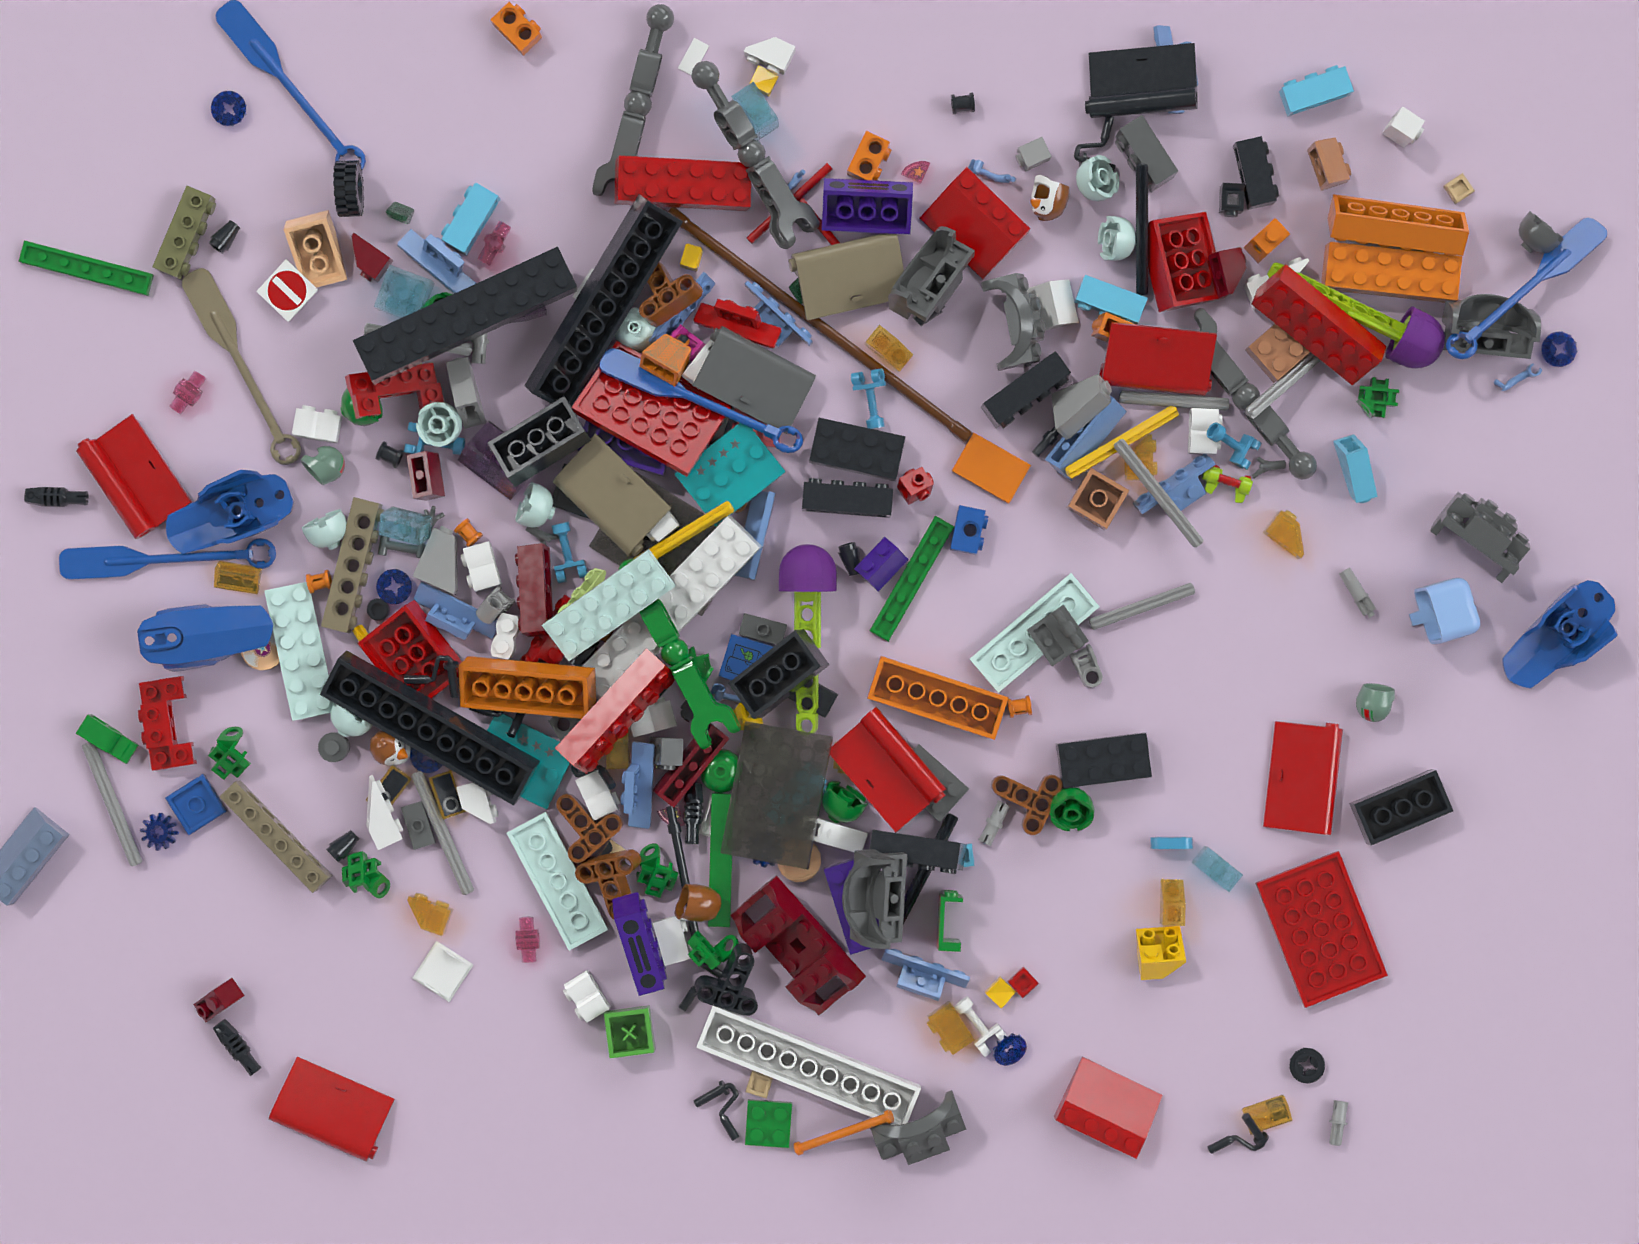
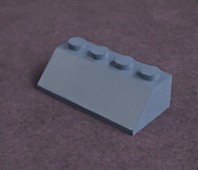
[0,807,70,906]

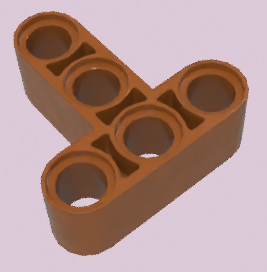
[639,261,703,327]
[991,774,1062,835]
[556,794,623,863]
[575,849,641,920]

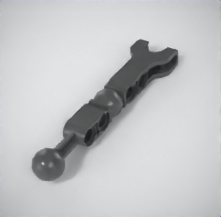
[592,4,674,196]
[691,61,819,249]
[1194,308,1317,480]

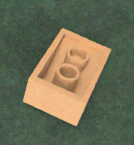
[283,210,347,288]

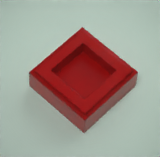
[1007,966,1039,998]

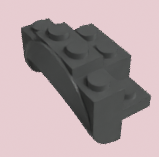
[888,226,975,322]
[981,273,1045,371]
[1442,294,1541,359]
[1430,492,1530,583]
[842,849,907,949]
[870,1090,967,1165]

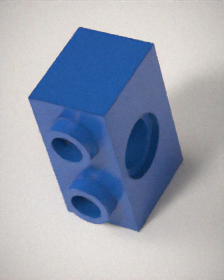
[950,505,989,555]

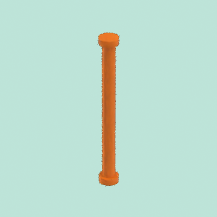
[794,1110,894,1156]

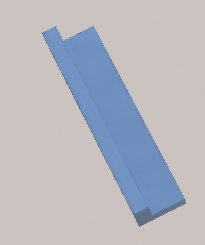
[734,491,776,580]

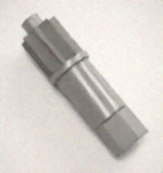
[1339,568,1376,618]

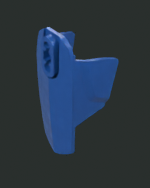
[166,470,294,554]
[1502,580,1618,688]
[137,604,273,672]

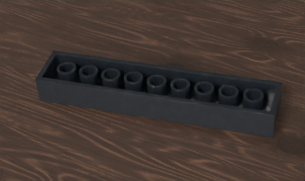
[524,194,683,407]
[353,246,577,385]
[320,651,540,806]

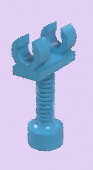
[851,368,886,429]
[404,422,465,456]
[1206,422,1262,470]
[552,522,588,583]

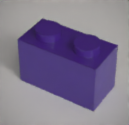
[854,536,909,592]

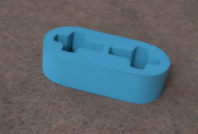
[1151,837,1193,849]

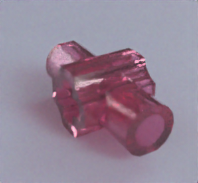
[477,221,511,266]
[169,370,207,414]
[515,916,540,963]

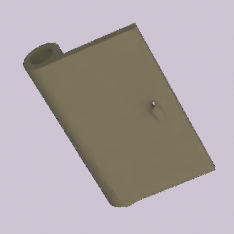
[788,233,904,320]
[553,434,672,557]

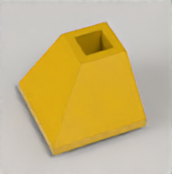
[1136,926,1186,980]

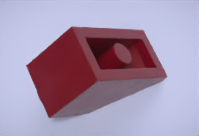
[351,233,393,282]
[1208,247,1246,299]

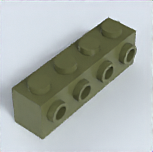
[152,185,216,280]

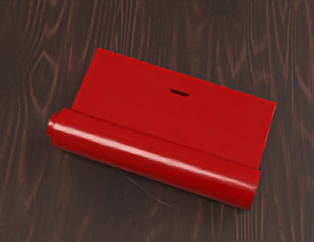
[1099,322,1217,396]
[76,414,192,539]
[827,707,946,833]
[1263,721,1343,835]
[269,1057,395,1162]

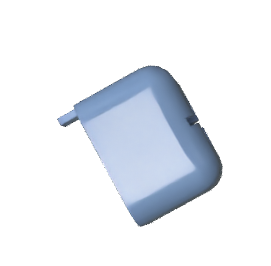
[1409,578,1480,644]

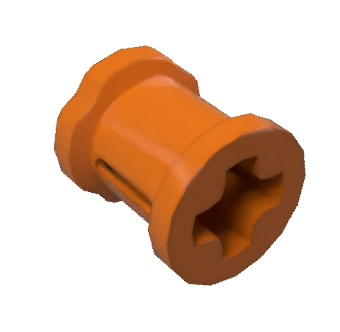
[454,518,483,547]
[306,570,332,594]
[1007,695,1032,718]

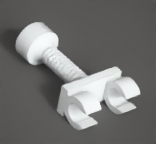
[954,996,1008,1057]

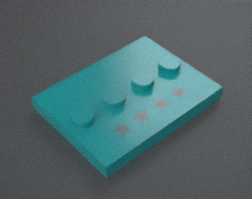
[675,423,786,527]
[487,711,570,810]

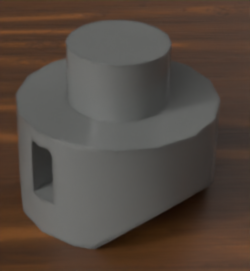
[318,732,350,762]

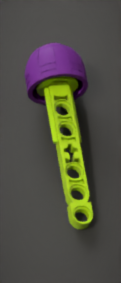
[1267,263,1445,368]
[779,544,837,736]

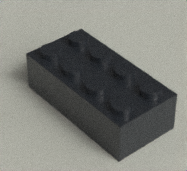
[981,351,1071,429]
[488,396,592,487]
[809,417,906,482]
[802,478,893,518]
[728,629,829,719]
[1056,732,1152,788]
[1349,769,1453,846]
[869,830,967,874]

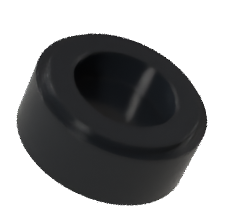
[367,598,390,621]

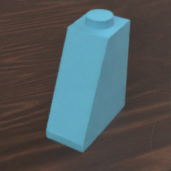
[1333,434,1378,503]

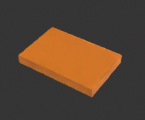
[952,432,1031,504]

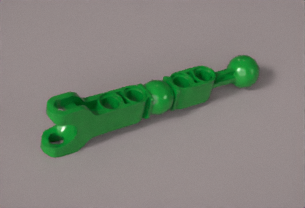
[618,558,741,750]

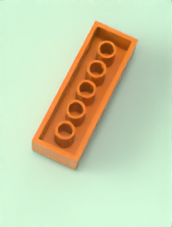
[1327,194,1469,256]
[1321,242,1462,303]
[459,656,596,719]
[867,656,1009,740]

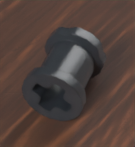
[951,92,975,115]
[375,441,404,468]

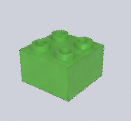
[604,1005,655,1058]

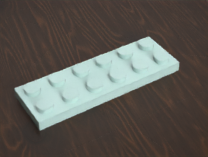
[542,549,676,661]
[970,573,1100,693]
[264,582,334,721]
[507,812,609,951]

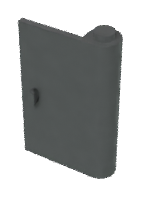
[692,326,816,434]

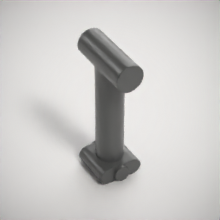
[378,532,426,558]

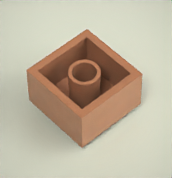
[1245,324,1310,383]
[1066,468,1130,530]

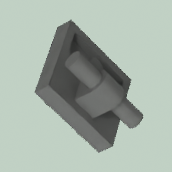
[1027,604,1089,666]

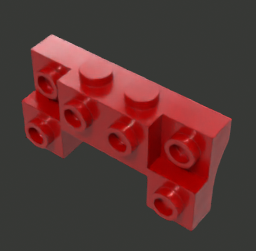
[345,362,444,419]
[138,676,197,771]

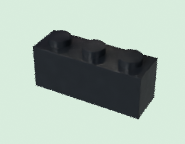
[1233,136,1279,210]

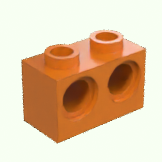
[490,1,542,56]
[847,131,892,181]

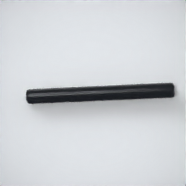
[1136,163,1148,296]
[903,813,958,925]

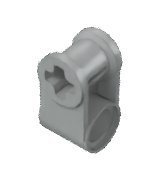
[476,585,516,624]
[1069,644,1103,688]

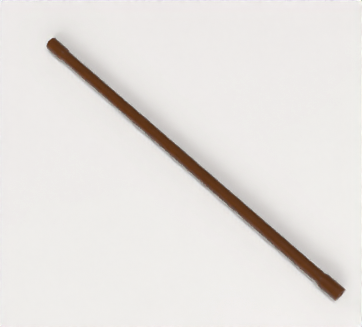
[668,207,973,443]

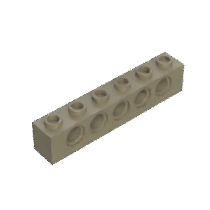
[321,497,385,633]
[219,780,333,893]

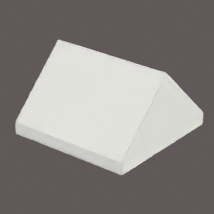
[1027,279,1079,330]

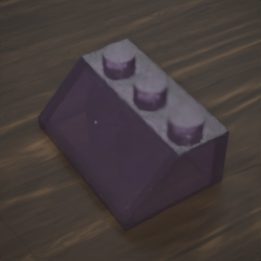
[458,421,527,500]

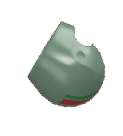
[300,446,345,485]
[1356,683,1395,722]

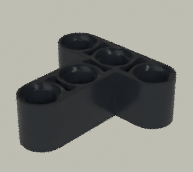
[694,943,758,1016]

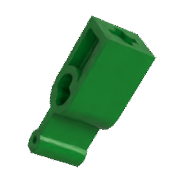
[76,714,139,764]

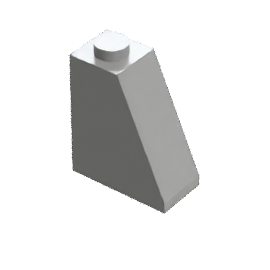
[446,357,486,429]
[1051,374,1112,440]
[413,526,458,595]

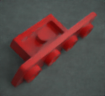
[693,299,782,349]
[519,594,571,665]

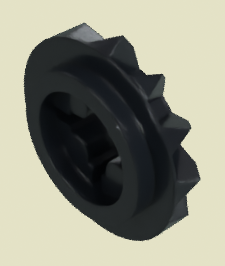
[1289,1047,1325,1084]

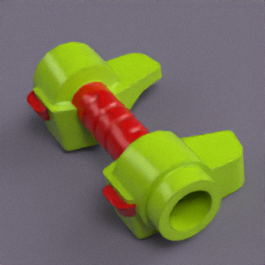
[1202,465,1253,503]

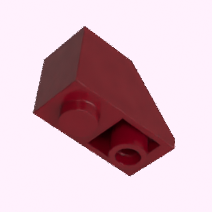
[193,978,245,1023]

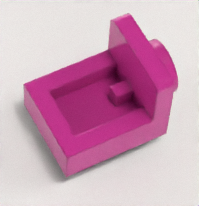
[670,324,706,362]

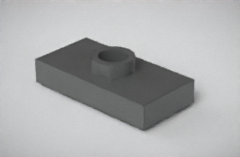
[739,613,787,645]
[401,801,436,850]

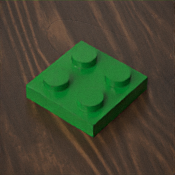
[745,1099,792,1148]

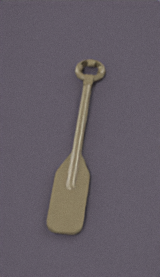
[182,268,301,465]

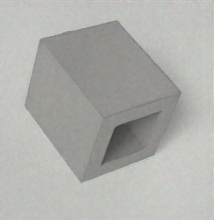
[1015,137,1052,171]

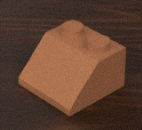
[1307,137,1351,191]

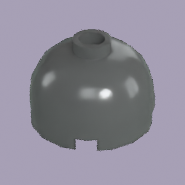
[1518,211,1564,253]

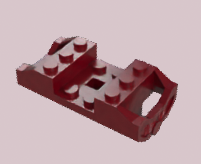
[730,876,866,1016]

